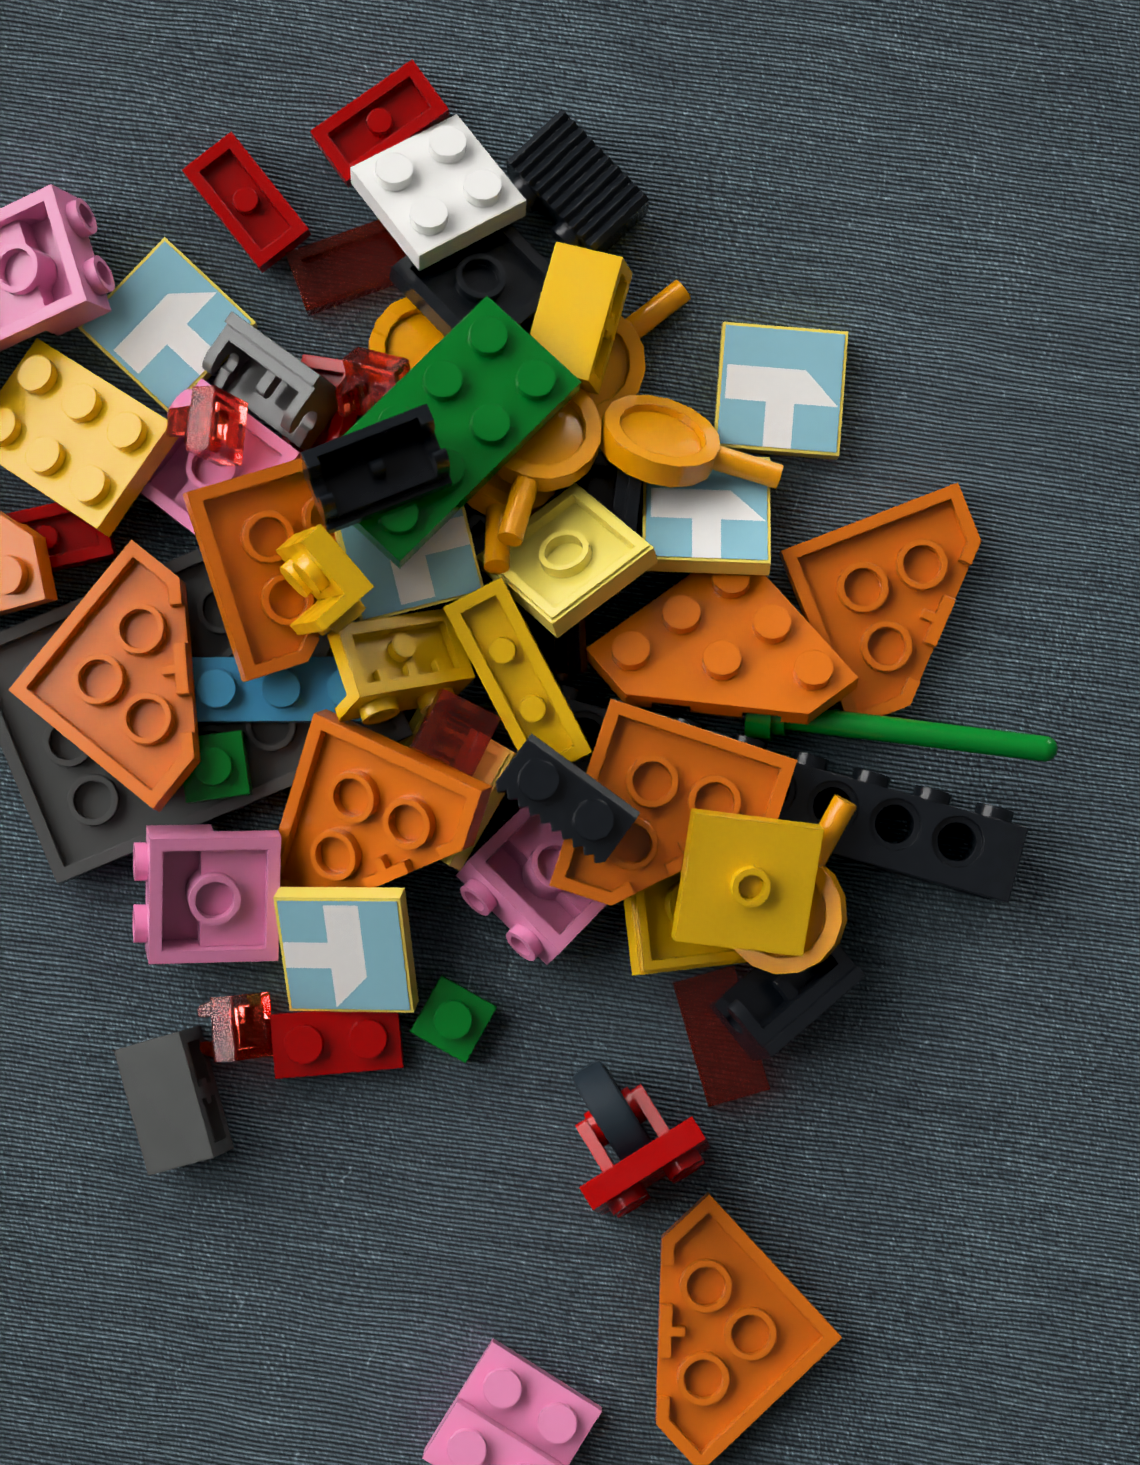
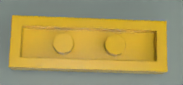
[443,577,592,763]

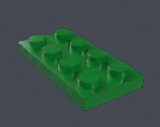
[305,296,581,569]

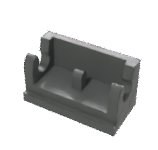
[202,311,348,451]
[114,1025,234,1176]

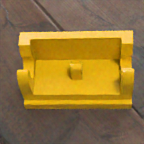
[530,242,633,394]

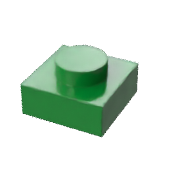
[183,730,253,804]
[410,975,497,1063]

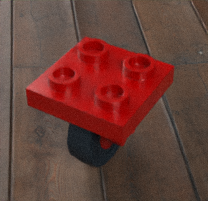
[572,1060,711,1218]

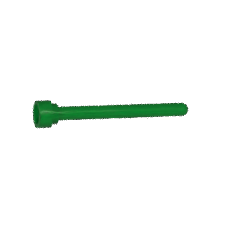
[745,709,1058,762]

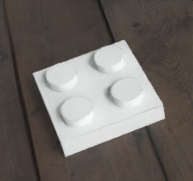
[350,114,526,271]

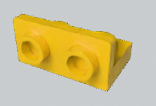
[275,524,374,636]
[327,608,475,725]

